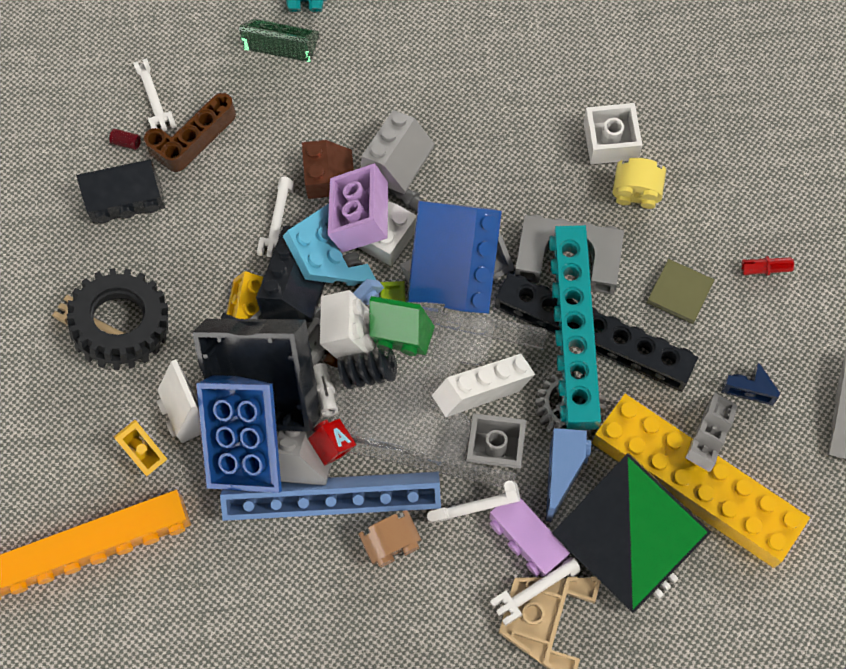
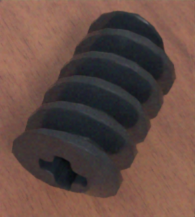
[337,347,397,390]

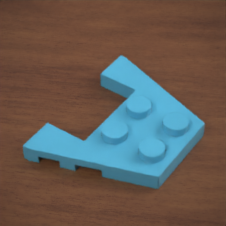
[283,204,376,286]

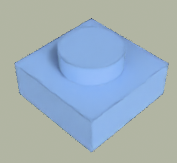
[353,279,384,305]

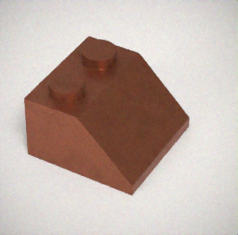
[302,140,354,199]

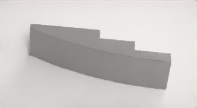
[827,351,846,459]
[685,392,738,472]

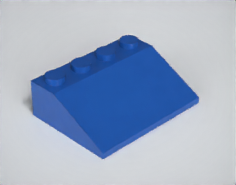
[407,201,502,314]
[196,376,282,493]

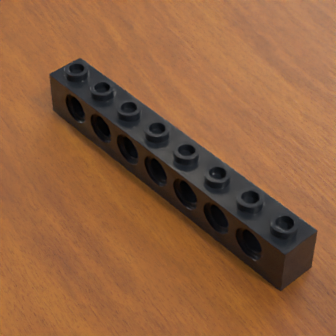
[495,273,699,392]

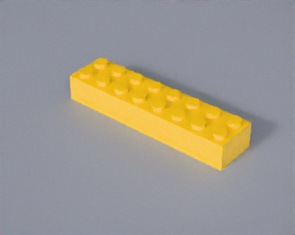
[592,394,810,568]

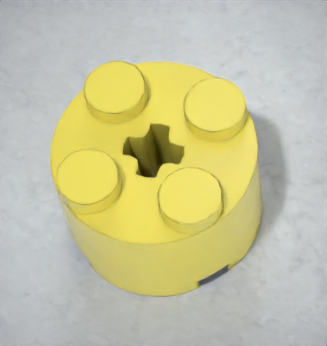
[613,158,666,209]

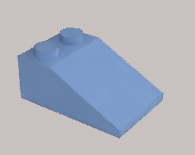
[546,428,591,522]

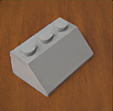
[361,110,435,194]

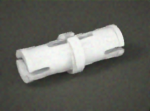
[313,363,338,417]

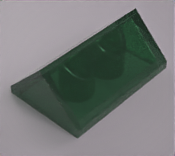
[239,18,320,63]

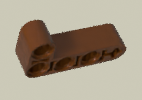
[144,93,236,172]

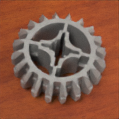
[535,371,607,437]

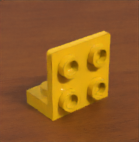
[226,271,264,319]

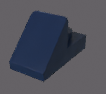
[721,363,780,406]

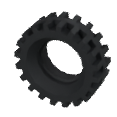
[67,268,168,370]

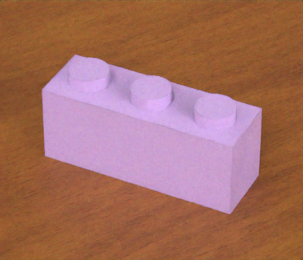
[489,498,570,577]

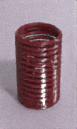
[109,128,141,150]

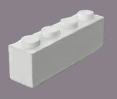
[432,354,535,417]

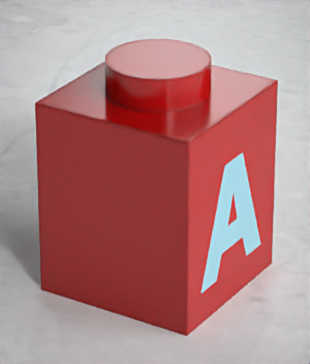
[308,418,356,466]

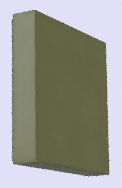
[647,259,715,324]

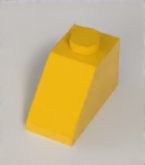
[114,420,168,477]

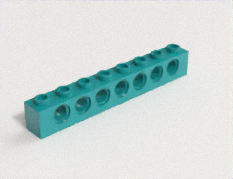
[549,225,601,430]

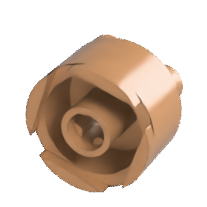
[358,510,422,568]

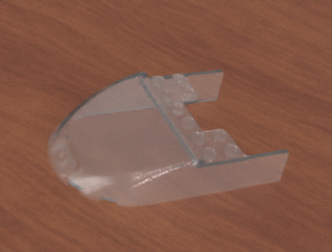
[314,302,547,488]

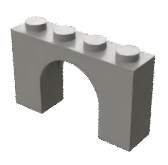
[515,214,624,295]

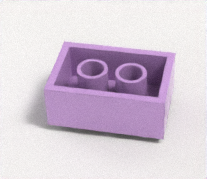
[328,163,388,253]

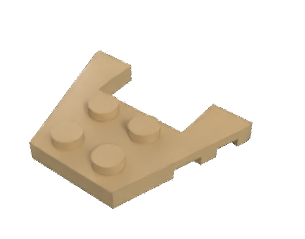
[499,577,601,669]

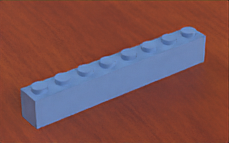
[220,472,441,521]

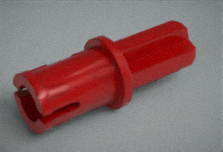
[742,256,794,276]

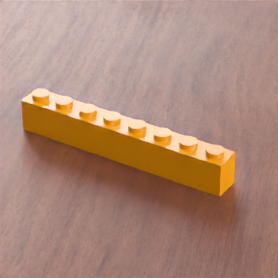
[0,490,191,600]

